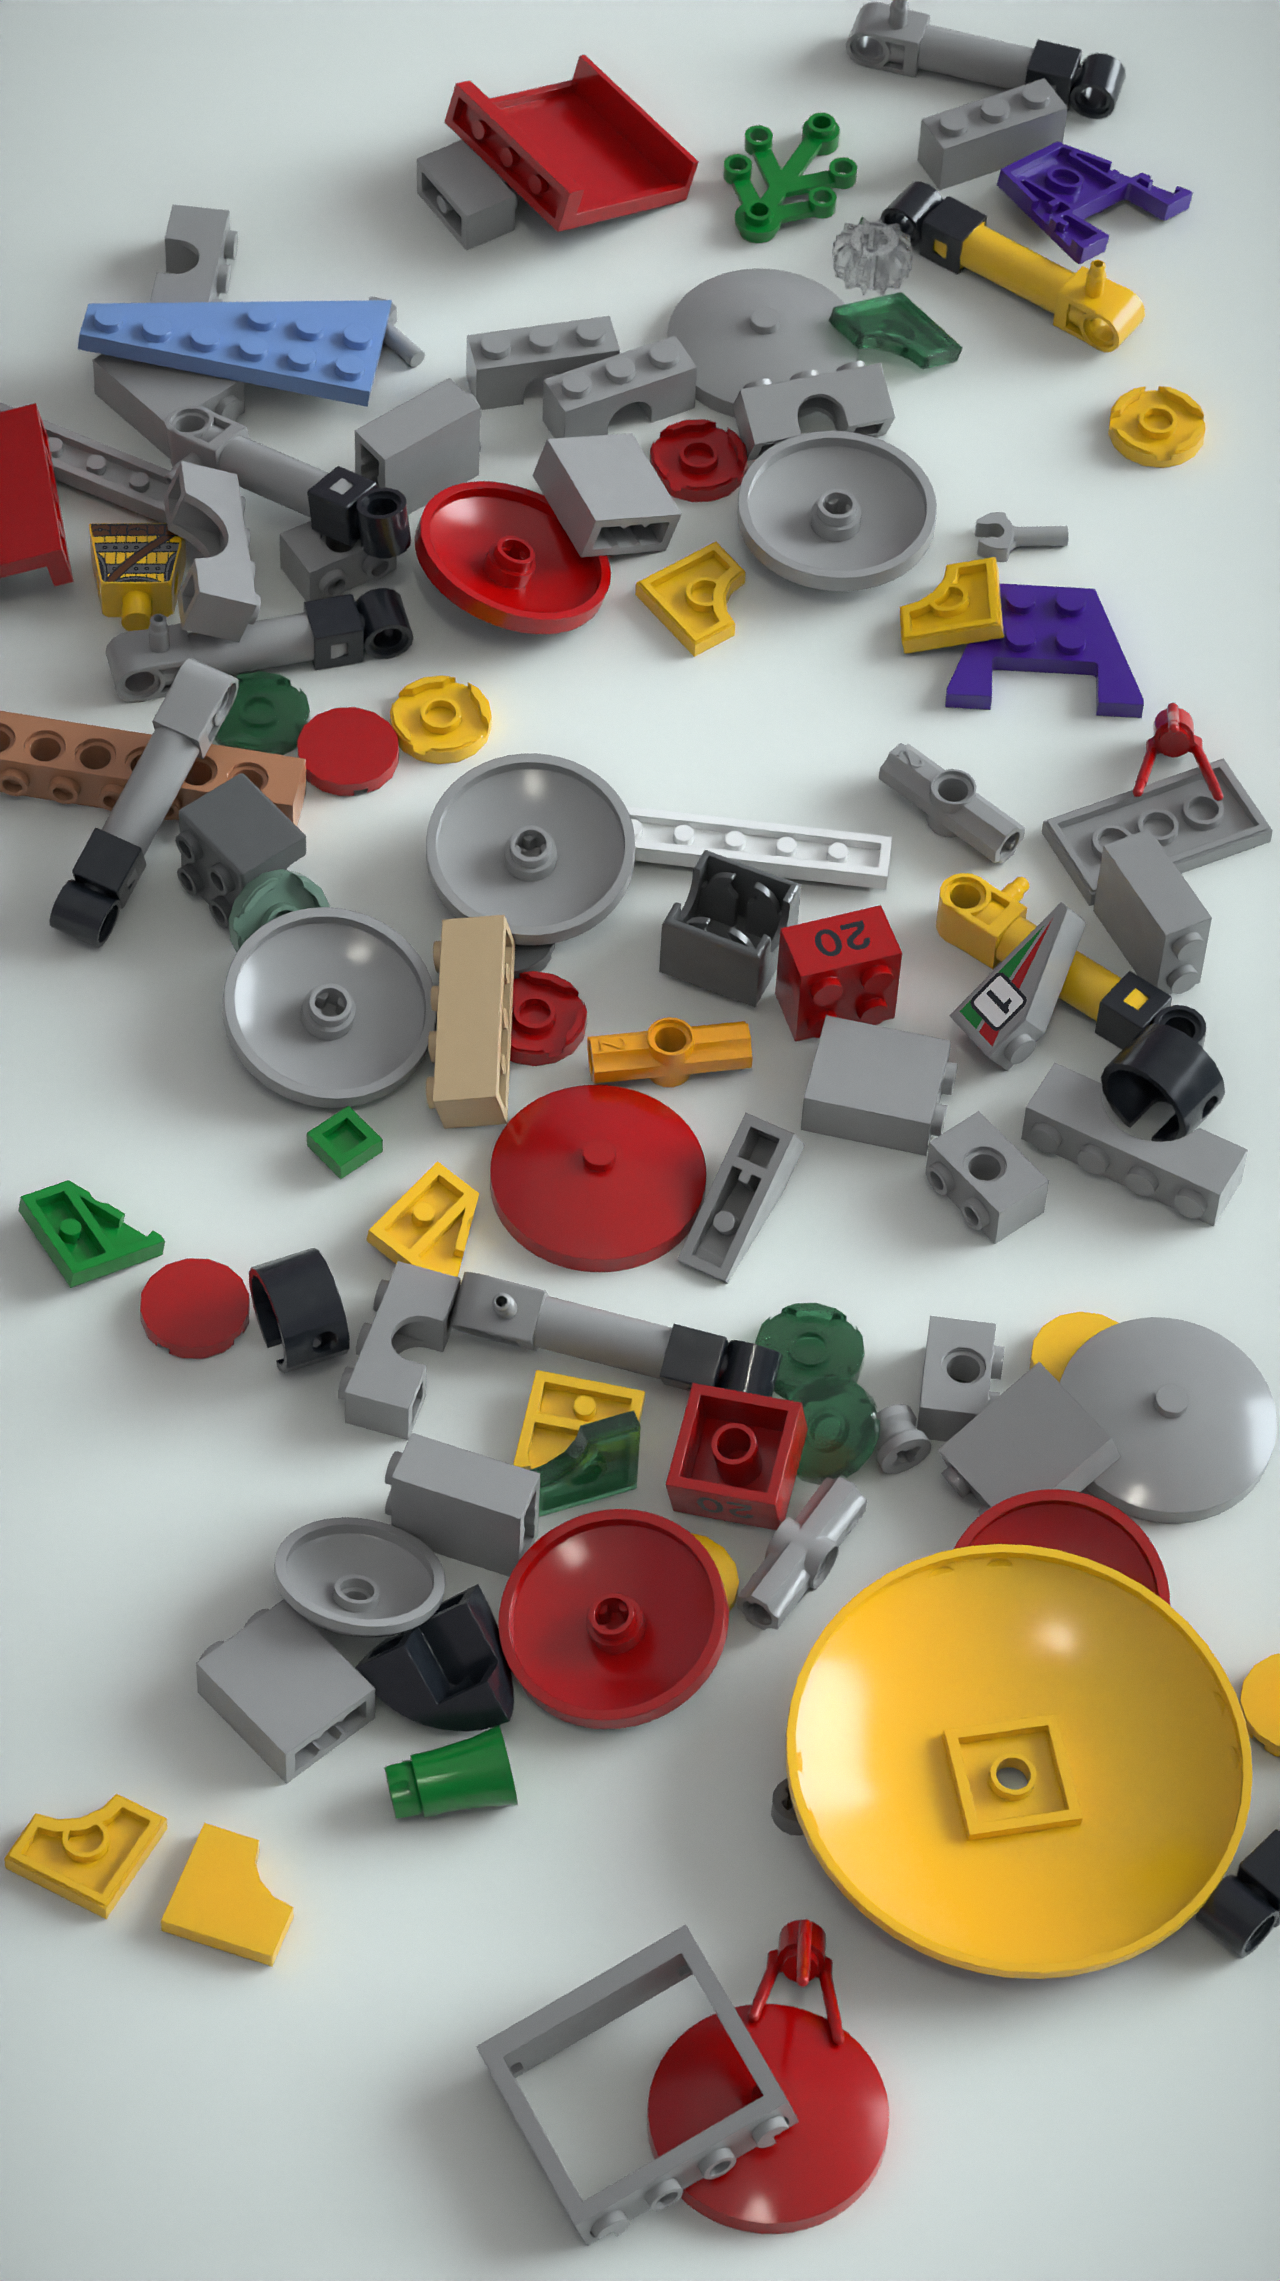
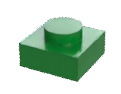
[307,1106,383,1179]

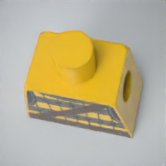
[89,523,186,631]

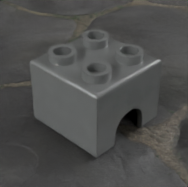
[175,773,306,928]
[659,850,801,1007]

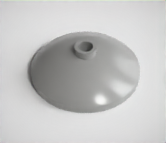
[273,1517,445,1638]

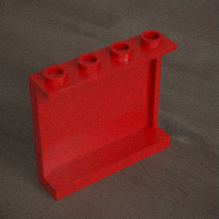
[444,54,699,232]
[0,403,74,587]

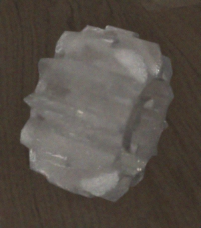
[832,216,913,296]

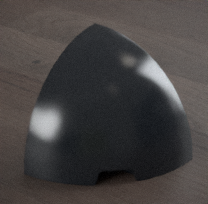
[355,1584,514,1731]

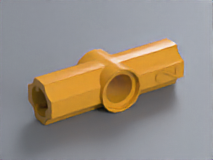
[587,1017,753,1087]

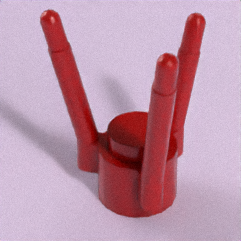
[1133,703,1223,801]
[748,1919,844,2045]

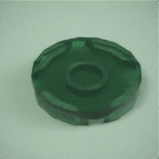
[214,671,310,755]
[755,1303,865,1404]
[785,1374,880,1485]

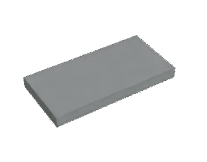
[1042,758,1273,906]

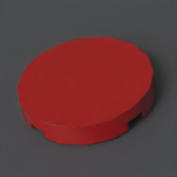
[649,419,747,502]
[297,707,399,796]
[510,971,587,1066]
[140,1258,250,1359]

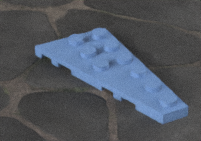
[78,300,392,407]

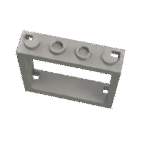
[476,1925,799,2246]

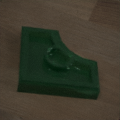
[828,292,963,369]
[530,1410,641,1517]

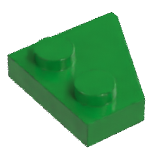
[18,1180,165,1288]

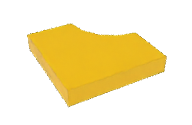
[635,541,746,657]
[900,557,1004,654]
[4,1793,167,1919]
[161,1823,294,1966]

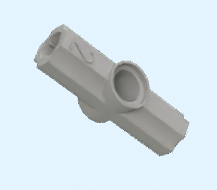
[879,743,1025,864]
[736,1476,867,1631]

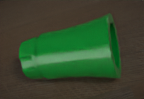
[384,1725,518,1819]

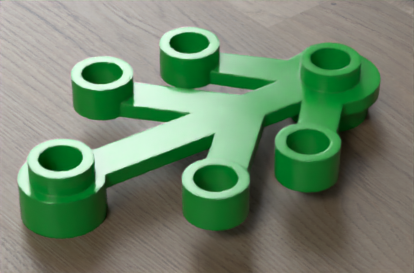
[723,113,857,244]

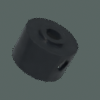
[1101,1023,1225,1142]
[249,1248,350,1373]

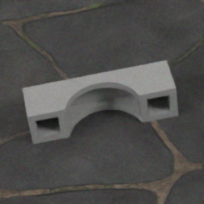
[164,461,261,643]
[1021,1063,1248,1226]

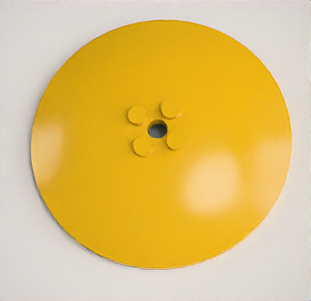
[785,1544,1253,1979]

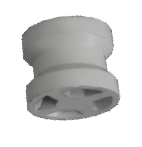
[862,1404,931,1474]

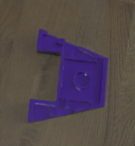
[997,141,1193,265]
[945,583,1144,718]

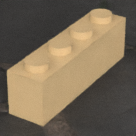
[426,915,515,1129]

